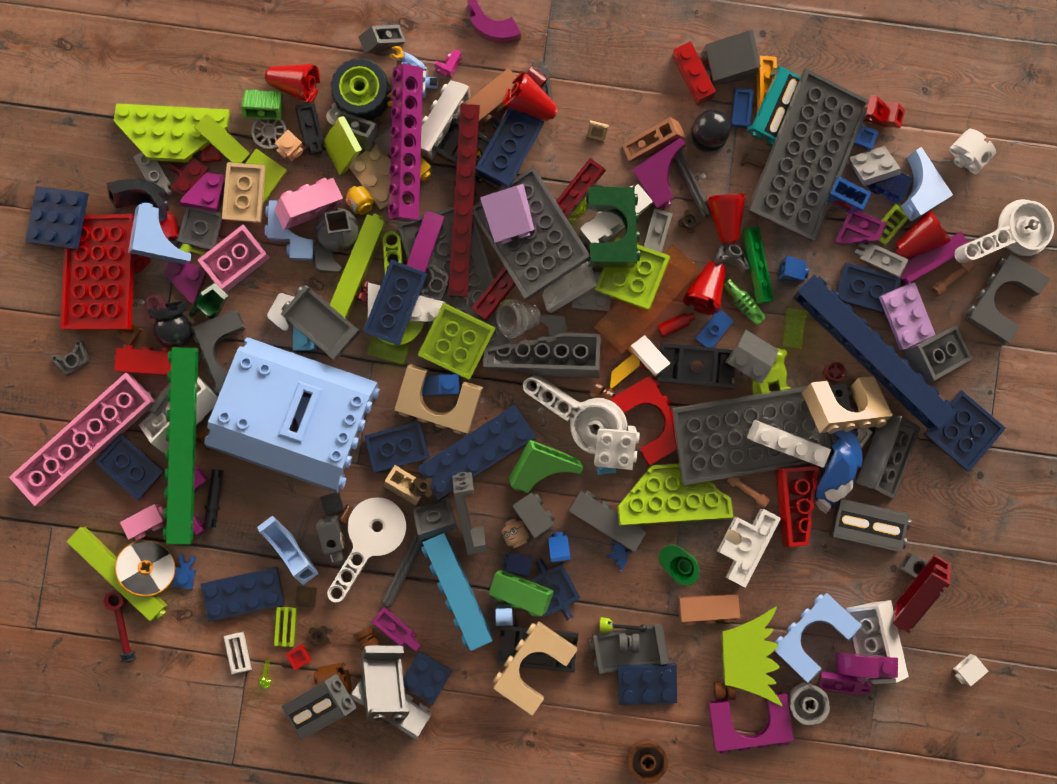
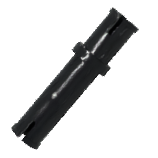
[204,469,224,528]

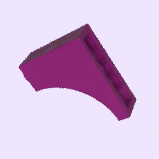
[632,138,687,210]

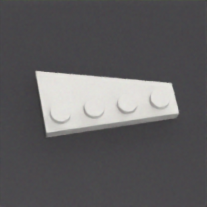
[368,283,446,322]

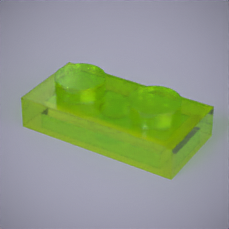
[782,308,807,349]
[367,336,409,365]

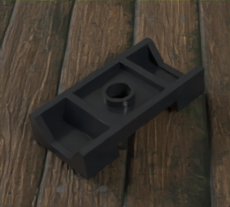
[435,118,504,190]
[657,343,735,389]
[497,625,579,673]

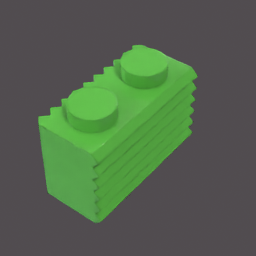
[241,89,284,120]

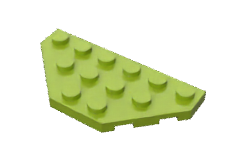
[114,104,230,162]
[617,464,733,526]

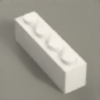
[747,420,831,468]

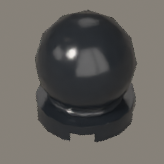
[691,110,731,152]
[148,301,192,348]

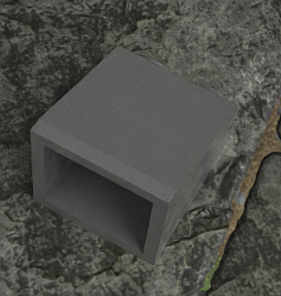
[701,30,761,86]
[725,330,779,384]

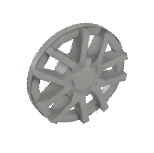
[251,119,287,150]

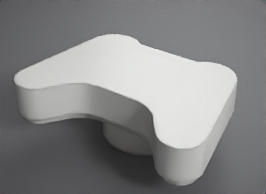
[267,293,295,331]

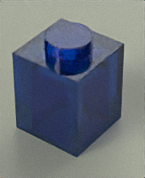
[503,551,533,576]

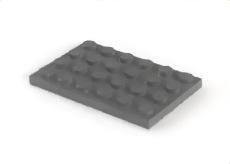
[473,166,590,301]

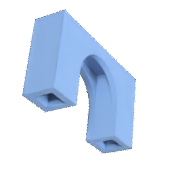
[774,593,862,684]

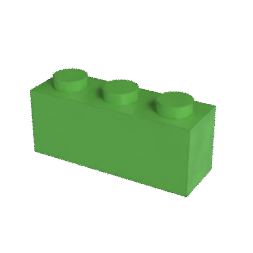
[489,569,554,617]

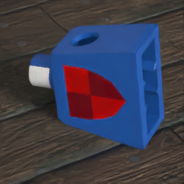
[827,176,871,213]

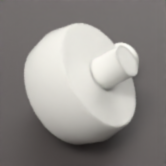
[326,103,342,125]

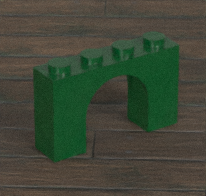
[586,186,640,268]

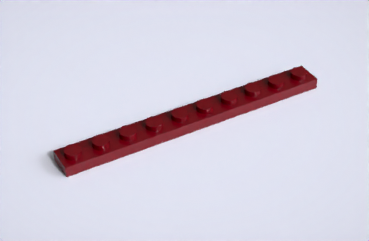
[448,104,480,297]
[471,158,606,321]

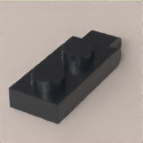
[295,103,324,155]

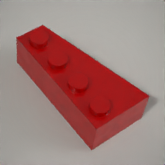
[776,466,820,547]

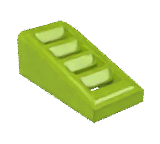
[879,204,909,245]

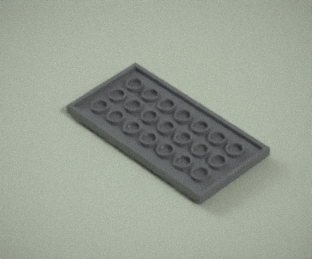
[747,69,869,241]
[397,206,513,369]
[672,386,833,485]

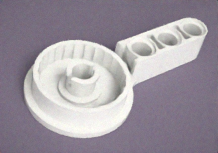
[955,199,1054,263]
[523,375,627,455]
[327,497,406,602]

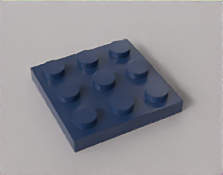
[25,186,89,250]
[923,390,1006,472]

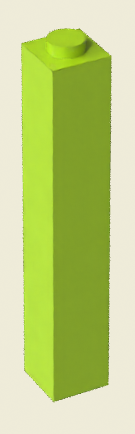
[330,213,387,320]
[66,527,168,621]

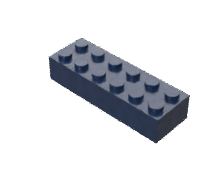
[417,405,536,500]

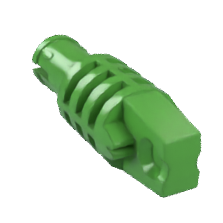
[723,279,766,325]

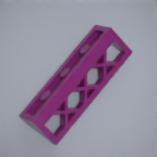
[900,231,973,286]

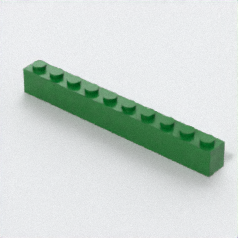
[163,347,198,544]

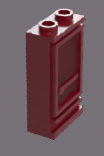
[892,554,952,634]

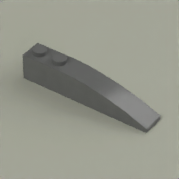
[483,333,601,378]

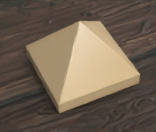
[586,120,609,142]

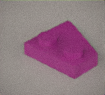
[180,172,226,212]
[835,212,887,244]
[164,261,207,304]

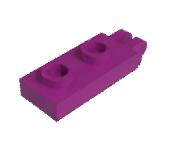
[817,671,873,696]

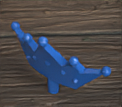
[607,540,631,573]

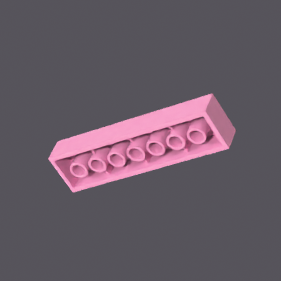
[9,373,155,506]

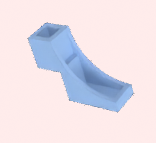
[265,200,316,262]
[257,516,319,585]

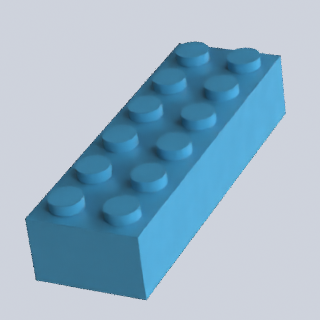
[421,532,493,651]

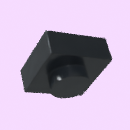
[320,492,344,515]

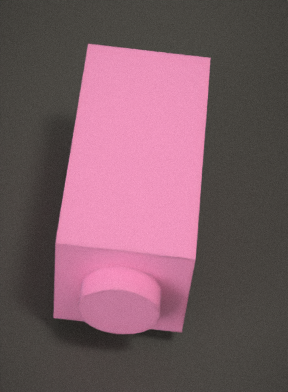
[120,504,167,541]

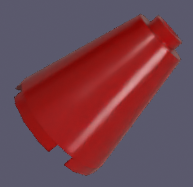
[265,64,320,102]
[503,72,558,121]
[707,193,746,245]
[894,211,951,259]
[683,260,726,315]

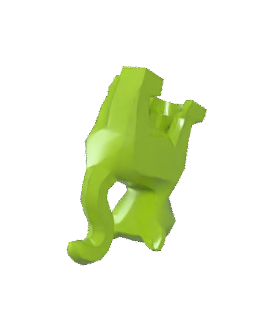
[750,348,791,395]

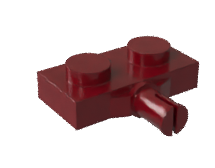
[169,157,209,196]

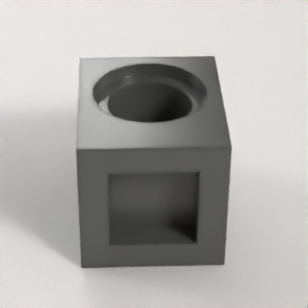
[899,553,928,579]

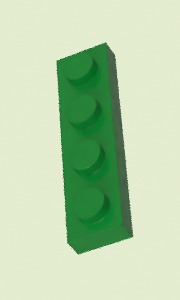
[742,227,774,304]

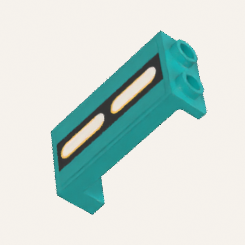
[746,66,800,147]

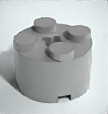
[788,682,830,725]

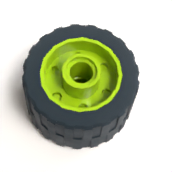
[331,58,391,121]

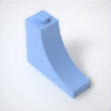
[901,147,953,221]
[128,203,191,265]

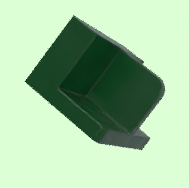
[189,283,228,319]

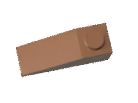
[622,117,686,162]

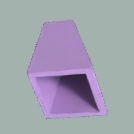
[480,184,534,244]

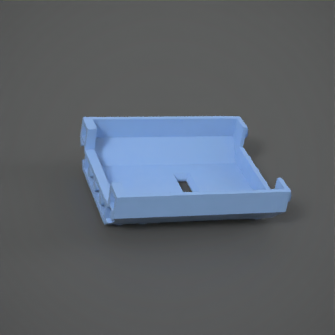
[204,337,380,493]

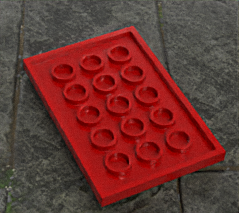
[60,214,135,330]

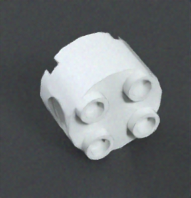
[949,129,996,175]

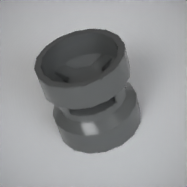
[619,633,639,653]

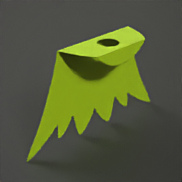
[721,606,782,706]

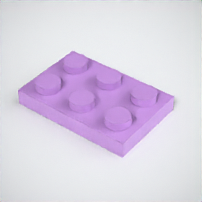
[879,282,935,350]

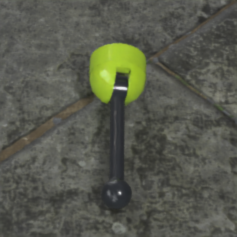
[600,617,647,633]

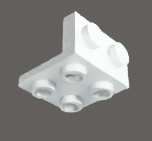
[594,425,639,470]

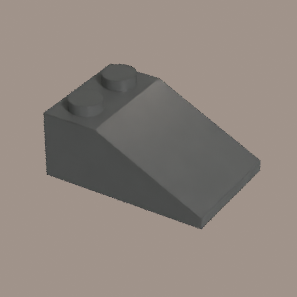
[903,325,973,383]

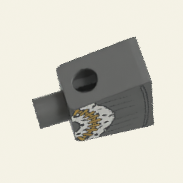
[316,514,345,562]

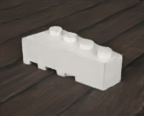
[579,184,653,246]

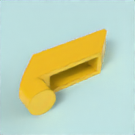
[610,344,640,389]

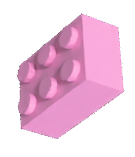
[274,178,343,230]
[198,225,270,293]

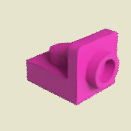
[434,49,462,77]

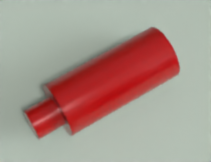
[657,312,695,338]

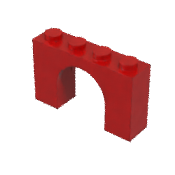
[610,376,677,466]

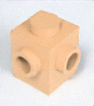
[275,130,305,161]

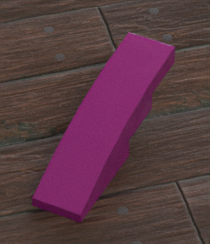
[407,211,445,273]

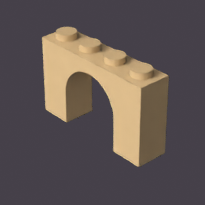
[394,364,483,435]
[802,376,893,434]
[493,621,577,716]

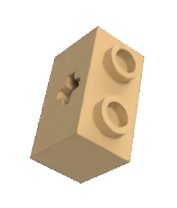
[383,465,424,506]

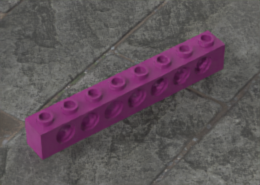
[388,63,423,222]

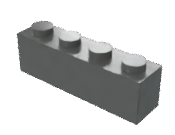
[568,490,647,552]

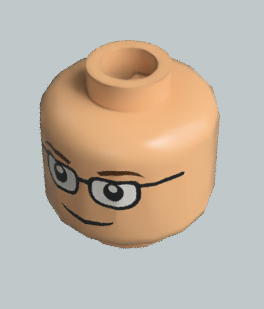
[501,518,530,549]

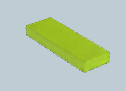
[194,113,250,163]

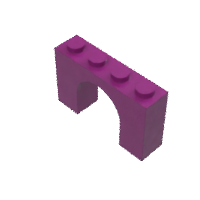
[708,691,794,754]

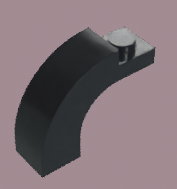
[107,179,169,221]

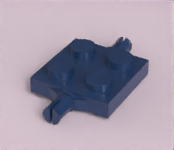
[530,559,580,621]

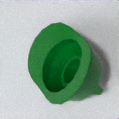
[658,545,700,586]

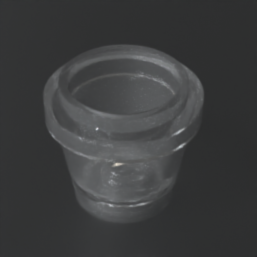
[496,299,540,338]

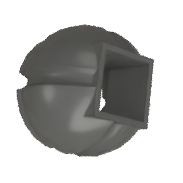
[315,208,359,252]

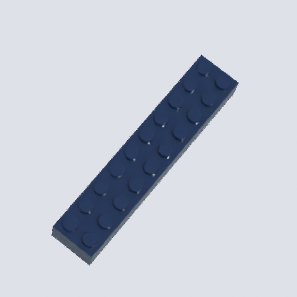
[793,275,956,432]

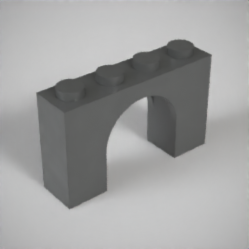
[965,254,1050,344]
[192,309,246,396]

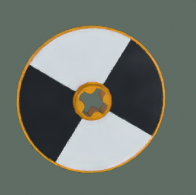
[115,540,175,597]

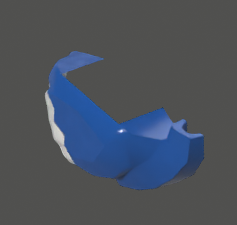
[813,430,863,514]

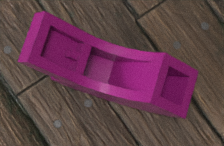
[466,0,521,43]
[836,652,898,678]

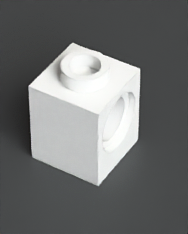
[953,654,989,686]

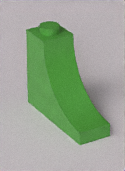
[508,440,583,493]

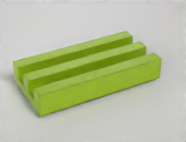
[274,606,297,647]

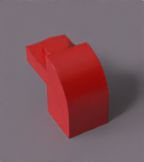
[866,96,905,128]

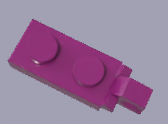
[372,606,422,651]

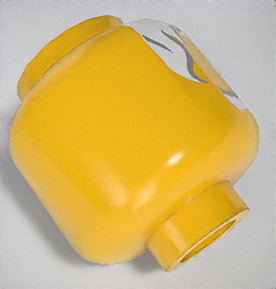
[345,186,374,215]

